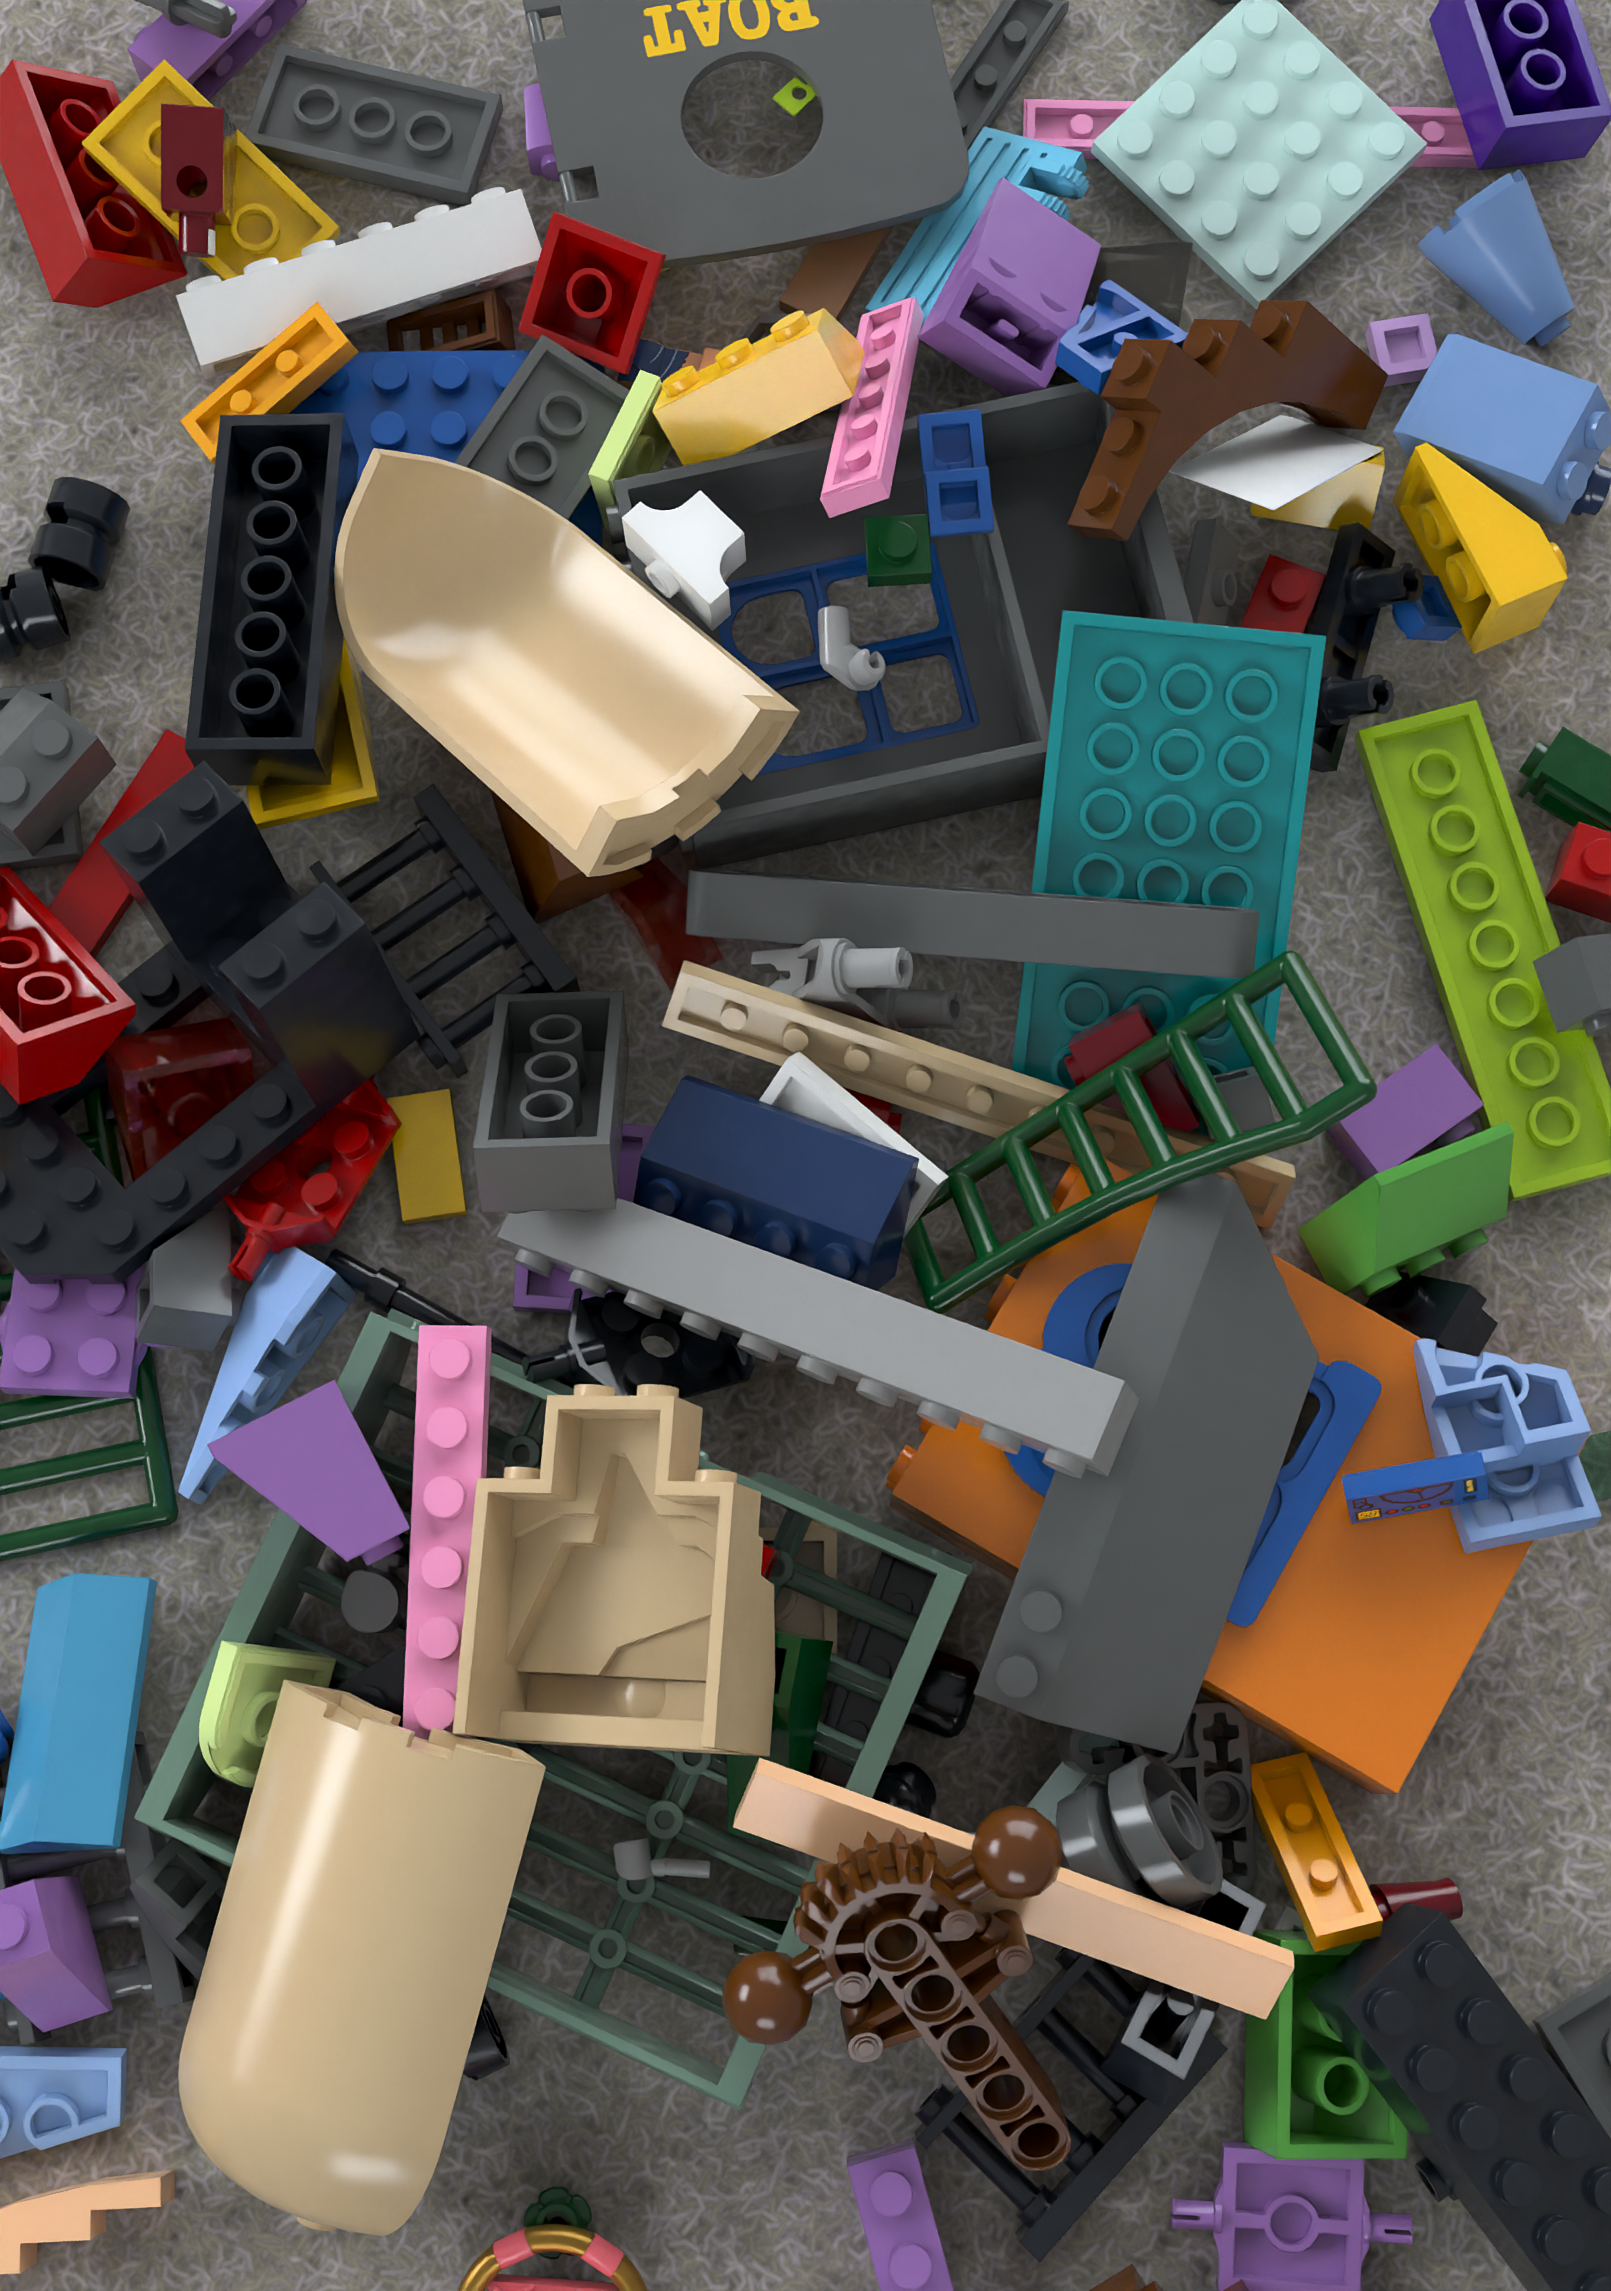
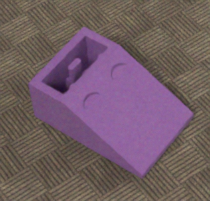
[917,177,1101,397]

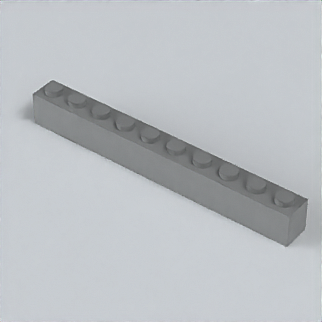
[497,1198,1140,1479]

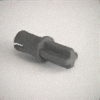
[134,0,237,38]

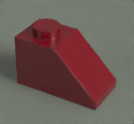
[1064,1001,1200,1132]

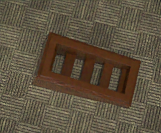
[387,288,516,351]

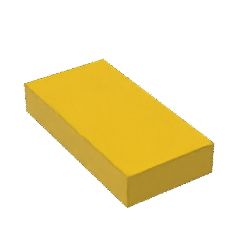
[387,1089,468,1225]

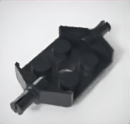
[522,1288,756,1399]

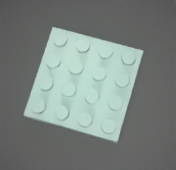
[1091,0,1427,310]

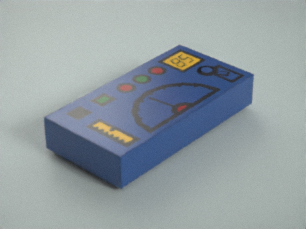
[1341,1451,1489,1524]

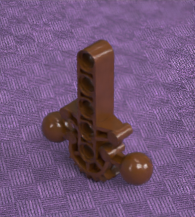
[722,1805,1071,2171]

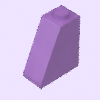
[207,1380,410,1565]
[0,1875,113,2032]

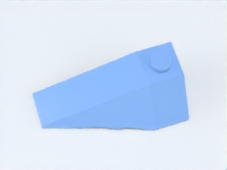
[178,1246,357,1505]

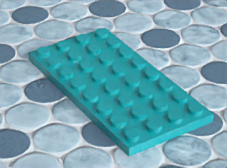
[1011,610,1326,1136]

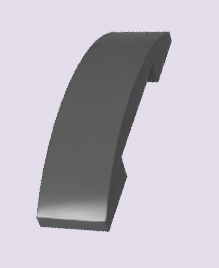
[129,1837,225,1981]

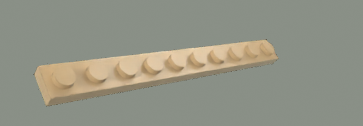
[662,960,1296,1230]

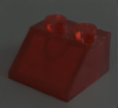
[105,1017,254,1182]

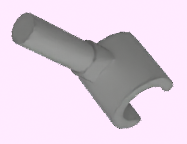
[613,1838,710,1880]

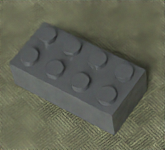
[473,991,629,1214]

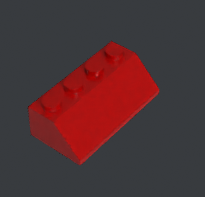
[0,59,187,308]
[0,866,136,1105]

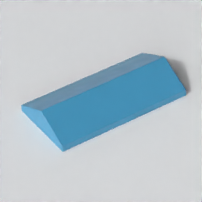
[0,1573,157,1854]

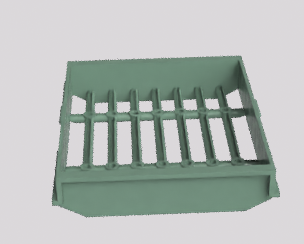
[134,1308,974,2111]

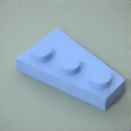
[0,2046,127,2159]

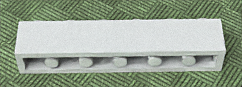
[176,187,542,379]

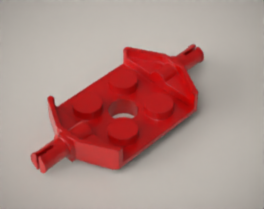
[223,1072,402,1282]

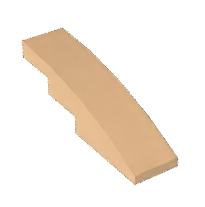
[0,2169,175,2274]

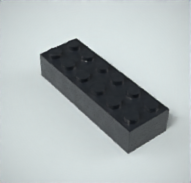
[185,413,359,786]
[1306,1902,1611,2291]

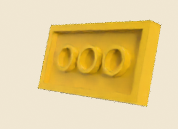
[82,59,341,281]

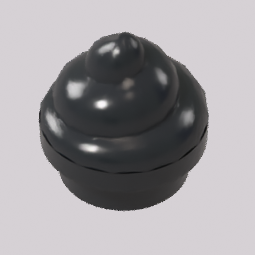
[872,1762,936,1819]

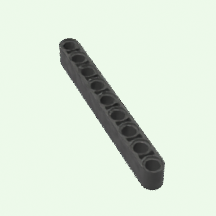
[686,869,1259,978]

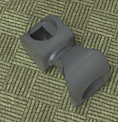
[340,1509,411,1633]

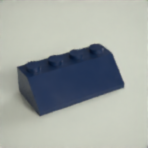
[633,1075,919,1291]

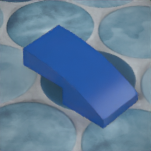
[917,409,994,538]

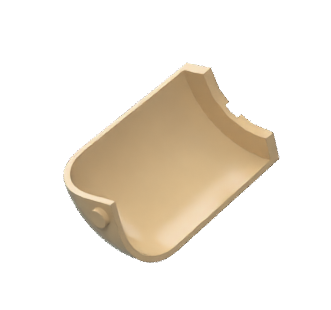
[334,448,800,877]
[178,1680,546,2236]

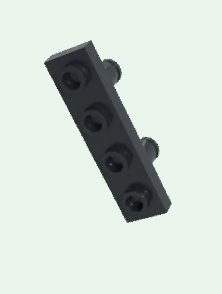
[1310,522,1424,773]

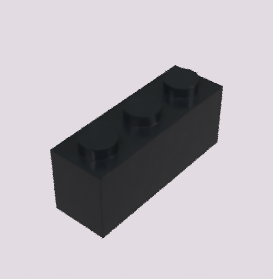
[1099,1879,1267,2107]

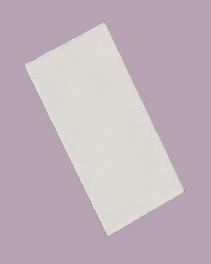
[1169,415,1383,510]

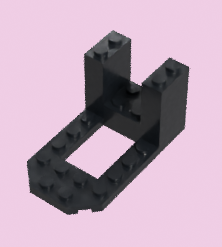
[0,761,421,1284]

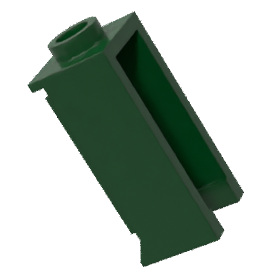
[1518,727,1611,832]

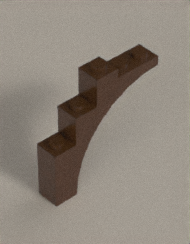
[1067,300,1388,541]

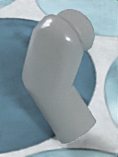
[818,606,886,691]

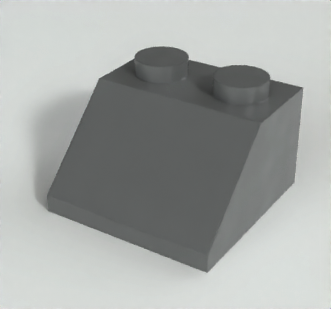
[0,688,117,856]

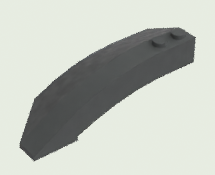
[973,1173,1319,1755]

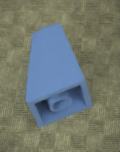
[1393,334,1611,524]

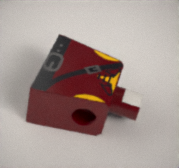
[161,103,237,258]

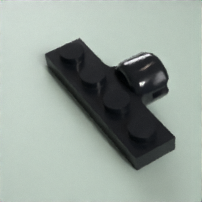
[808,1549,980,1788]

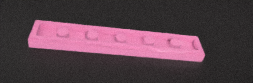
[820,297,924,518]

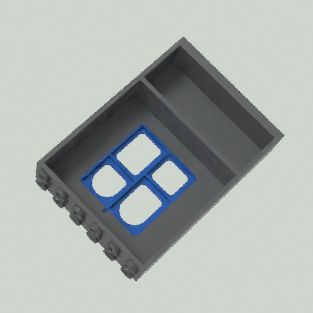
[605,382,1194,869]

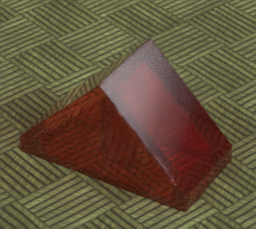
[607,857,723,990]

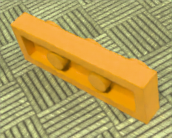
[180,302,359,465]
[1250,1752,1383,1952]

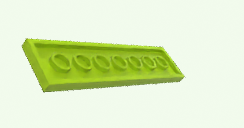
[1354,700,1611,1203]

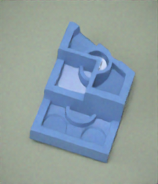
[1413,1338,1602,1554]

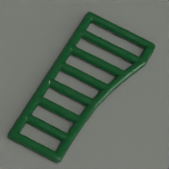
[902,951,1377,1314]
[0,1085,178,1562]

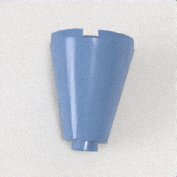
[1418,169,1575,347]

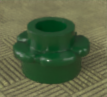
[524,2187,592,2259]

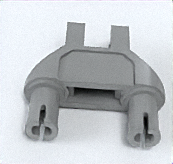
[751,938,963,1034]

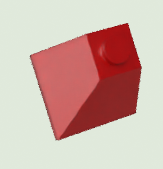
[518,212,666,374]

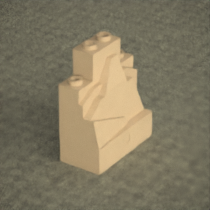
[452,1384,776,1757]

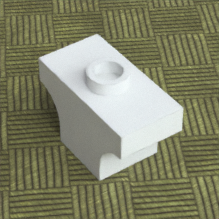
[622,490,746,631]

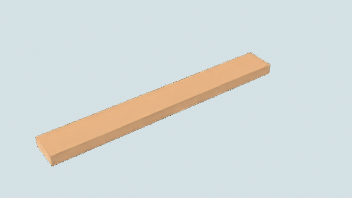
[733,1758,1295,2020]

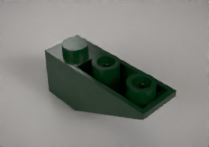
[727,1629,833,1849]

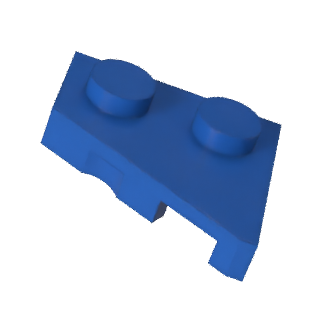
[1055,280,1188,395]

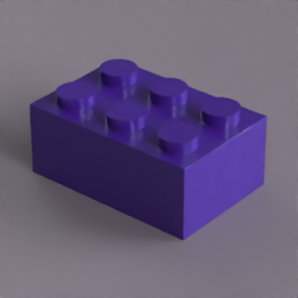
[1429,0,1611,171]

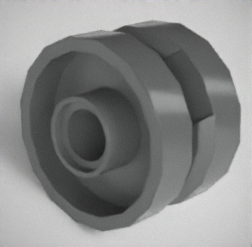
[1056,1753,1223,1911]

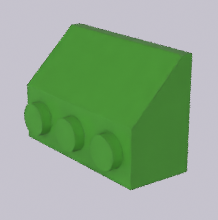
[1297,1122,1514,1298]
[1243,1929,1407,2159]

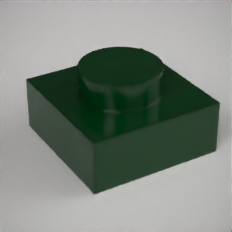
[864,514,932,587]

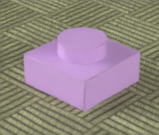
[1365,313,1437,387]

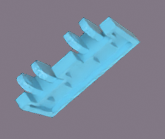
[865,126,1089,329]

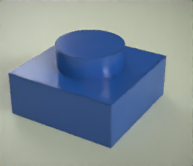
[1392,575,1462,641]

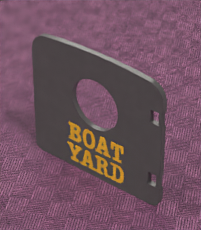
[522,0,969,269]

